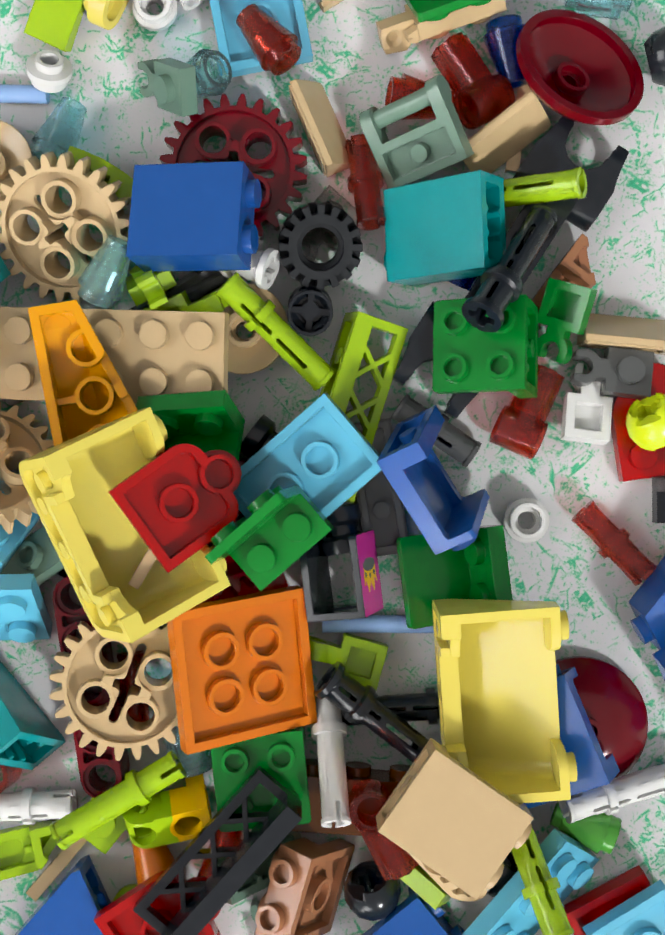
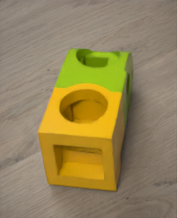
[122,772,212,849]

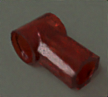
[431,32,515,130]
[489,365,565,460]
[349,779,419,881]

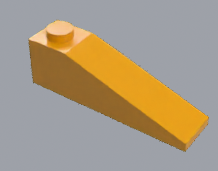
[28,300,138,446]

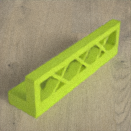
[319,311,408,504]

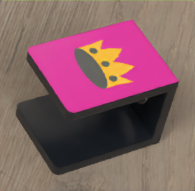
[299,530,384,622]

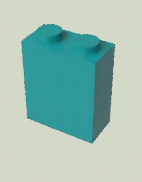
[382,170,506,286]

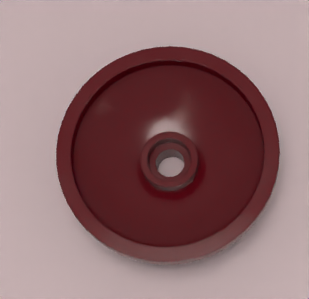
[516,9,644,125]
[556,656,648,778]

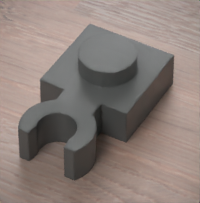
[570,346,654,400]

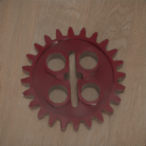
[159,94,307,241]

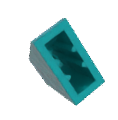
[0,661,66,770]

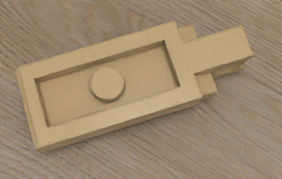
[376,0,507,55]

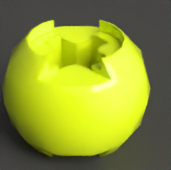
[626,393,665,451]

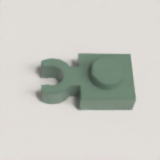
[137,57,198,117]

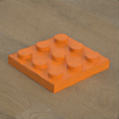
[167,585,317,755]

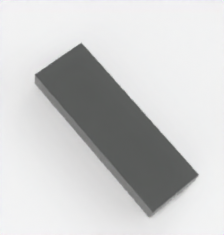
[353,418,408,557]

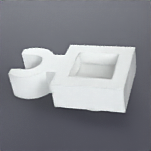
[561,362,613,445]

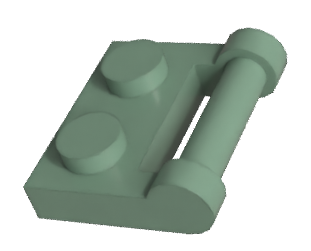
[359,74,474,189]

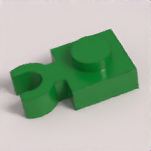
[538,277,598,364]

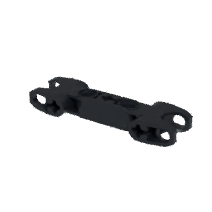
[393,116,629,419]

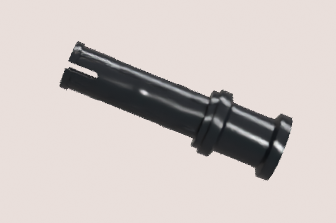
[461,204,558,332]
[314,661,429,762]

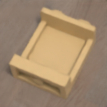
[376,738,534,900]

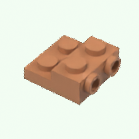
[254,837,355,935]

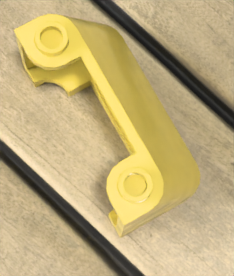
[19,407,231,643]
[432,599,577,804]

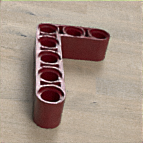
[53,577,130,798]

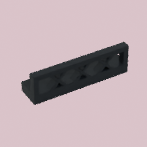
[133,766,302,935]

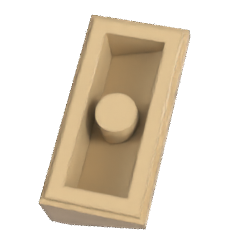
[288,79,355,178]
[463,91,551,173]
[576,313,665,355]

